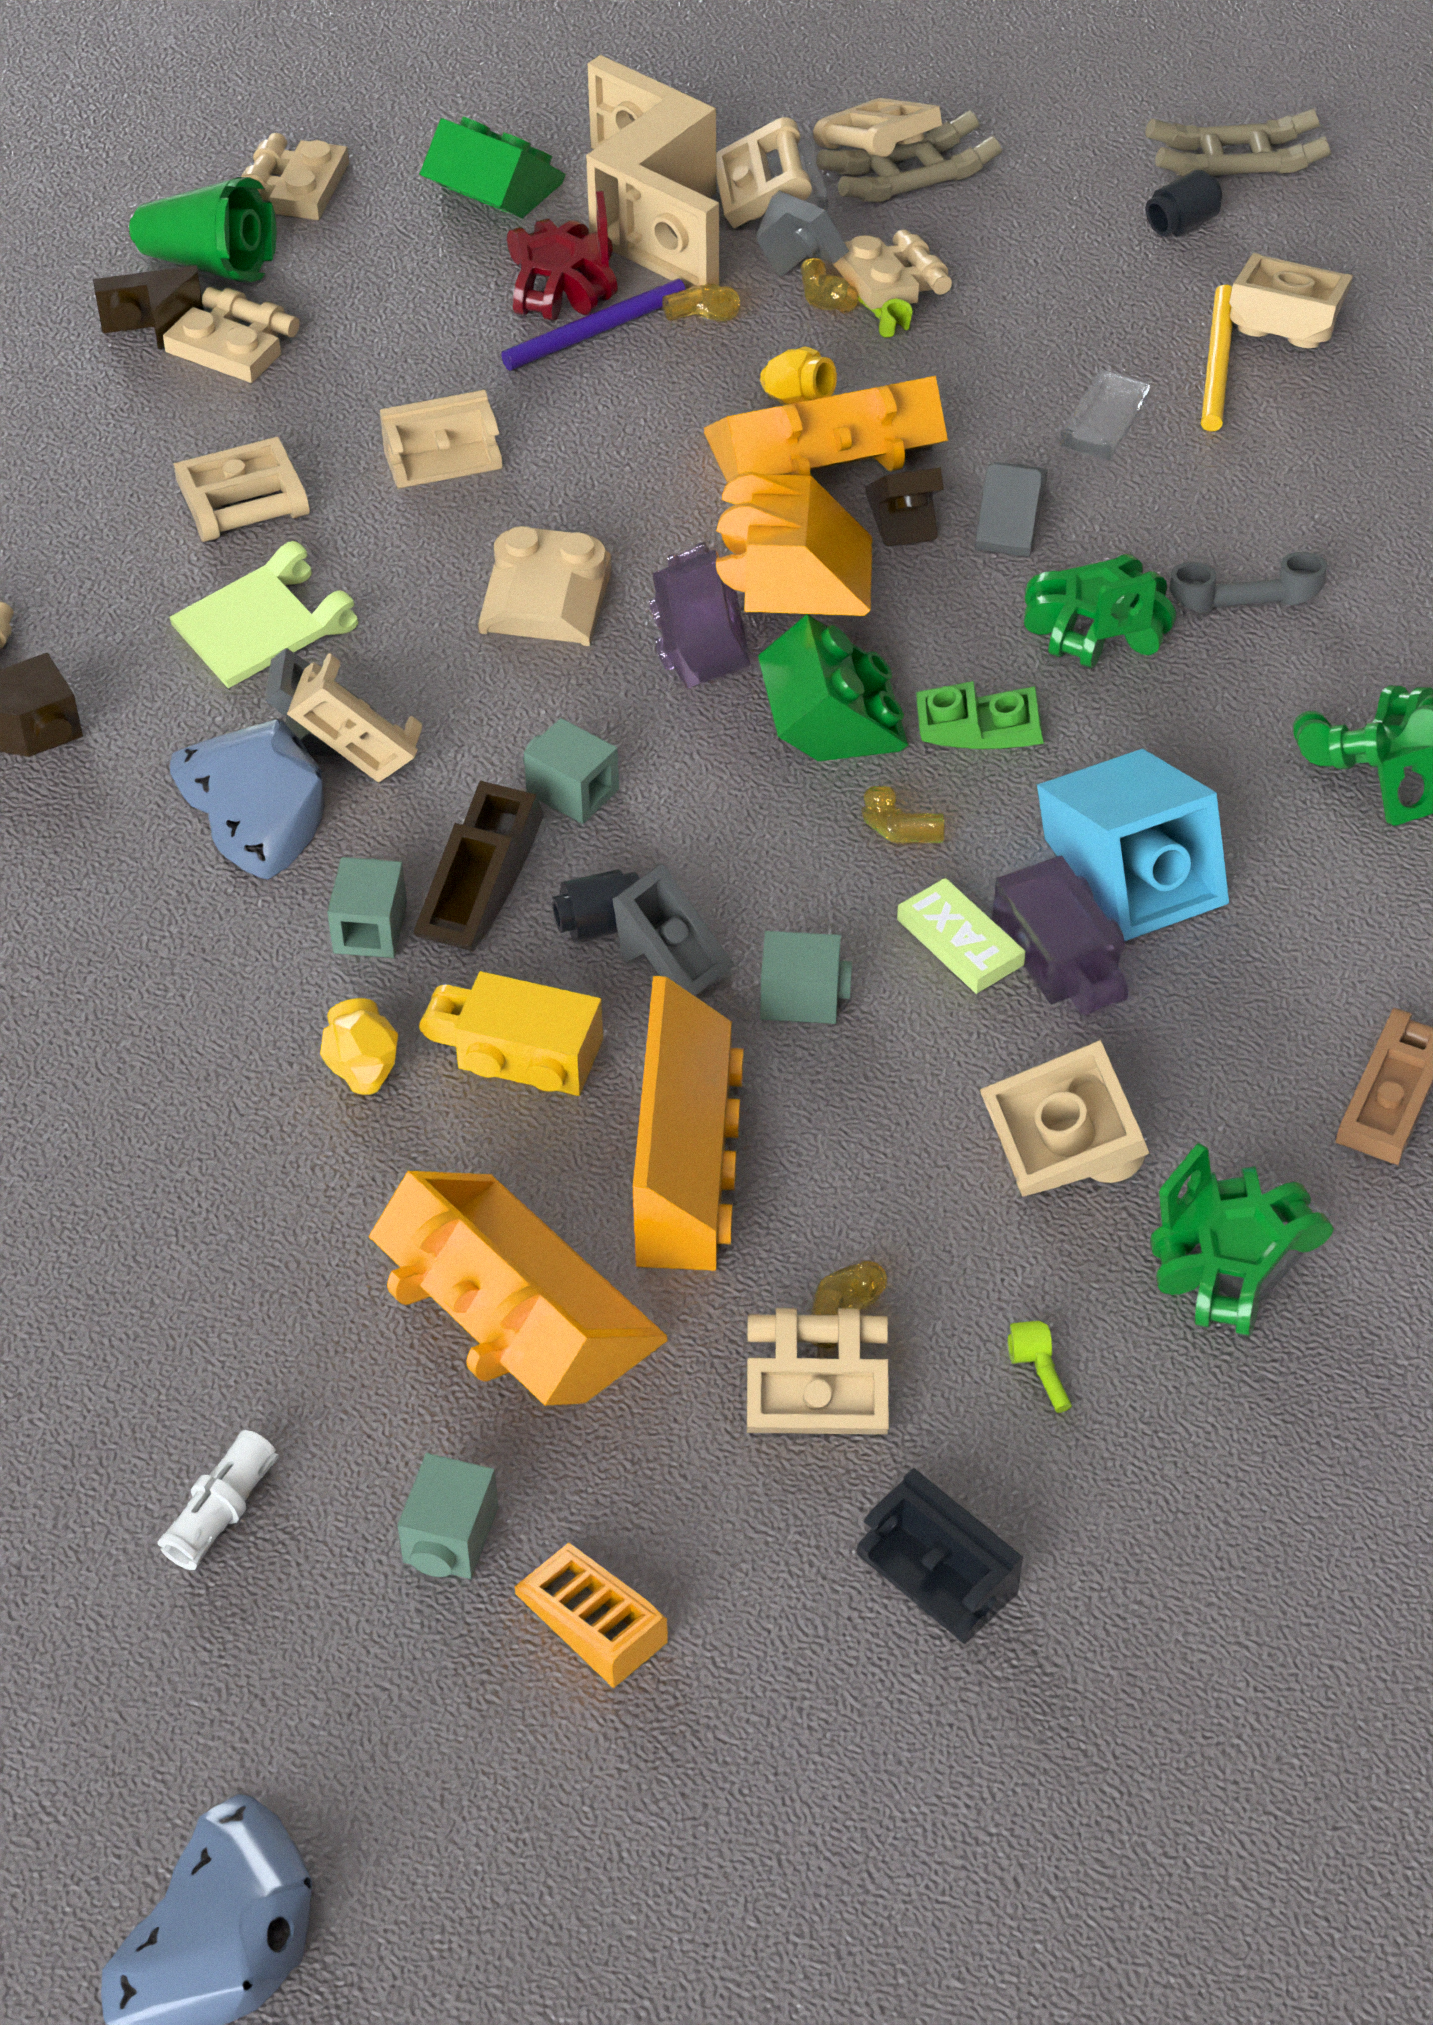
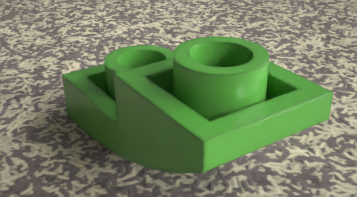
[916,681,1044,749]

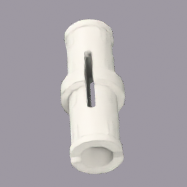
[157,1430,278,1570]

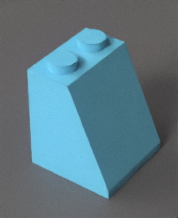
[1037,749,1229,942]

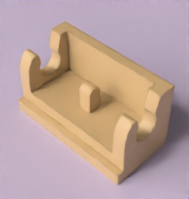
[380,390,502,489]
[287,653,422,783]

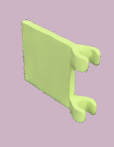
[169,541,358,689]

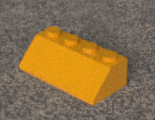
[633,976,744,1271]

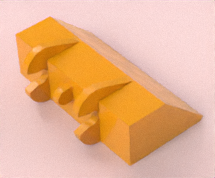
[704,376,948,482]
[716,471,872,616]
[368,1171,668,1406]

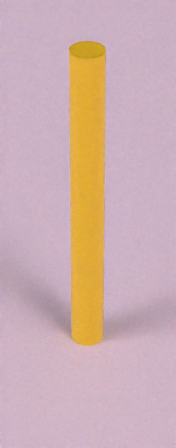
[1201,285,1233,432]

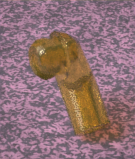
[801,258,859,313]
[662,283,740,322]
[861,786,944,844]
[811,1260,888,1349]

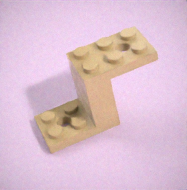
[586,55,719,298]

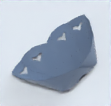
[170,719,325,880]
[101,1794,312,2025]

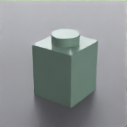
[523,718,619,824]
[327,857,407,958]
[760,931,852,1024]
[397,1453,499,1579]

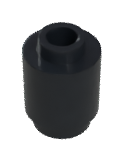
[1145,169,1222,237]
[552,869,640,942]

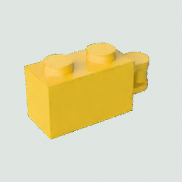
[419,971,603,1096]

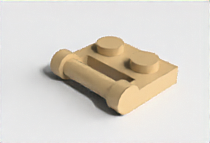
[813,98,942,157]
[716,117,812,229]
[174,437,310,542]

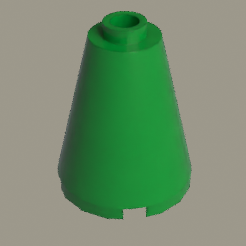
[129,177,277,282]

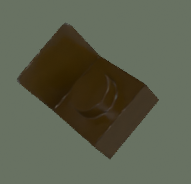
[93,265,204,350]
[865,467,944,546]

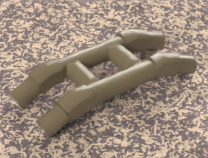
[1145,108,1332,177]
[816,109,1003,203]

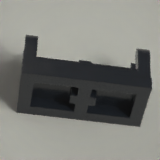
[857,1467,1023,1645]

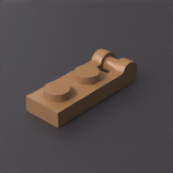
[1335,1007,1433,1165]

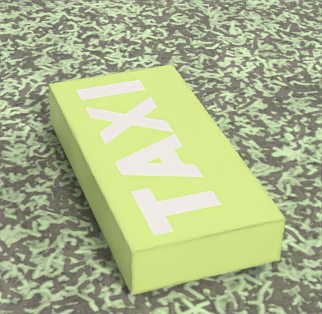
[897,878,1026,994]

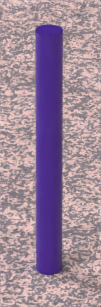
[501,278,687,371]

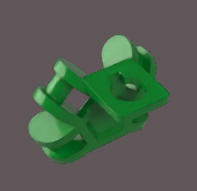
[1024,554,1176,668]
[1292,685,1433,826]
[1150,1143,1334,1336]

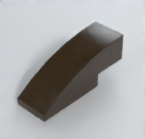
[413,781,544,951]

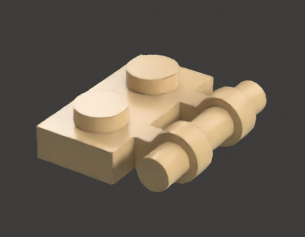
[241,133,349,220]
[832,230,952,309]
[163,287,300,383]
[747,1308,889,1434]

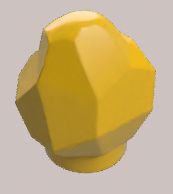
[760,346,837,405]
[320,998,398,1095]

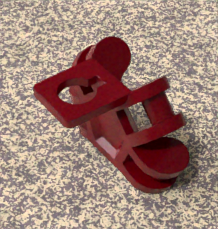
[507,191,618,321]

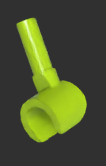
[857,295,912,338]
[1007,1321,1072,1413]

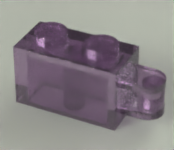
[649,542,750,689]
[992,855,1128,1015]

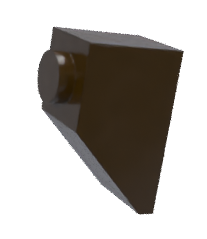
[0,652,83,757]

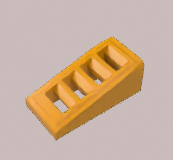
[514,1542,668,1689]

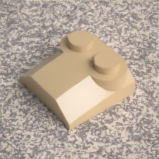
[1229,253,1353,348]
[478,526,612,646]
[979,1040,1150,1197]

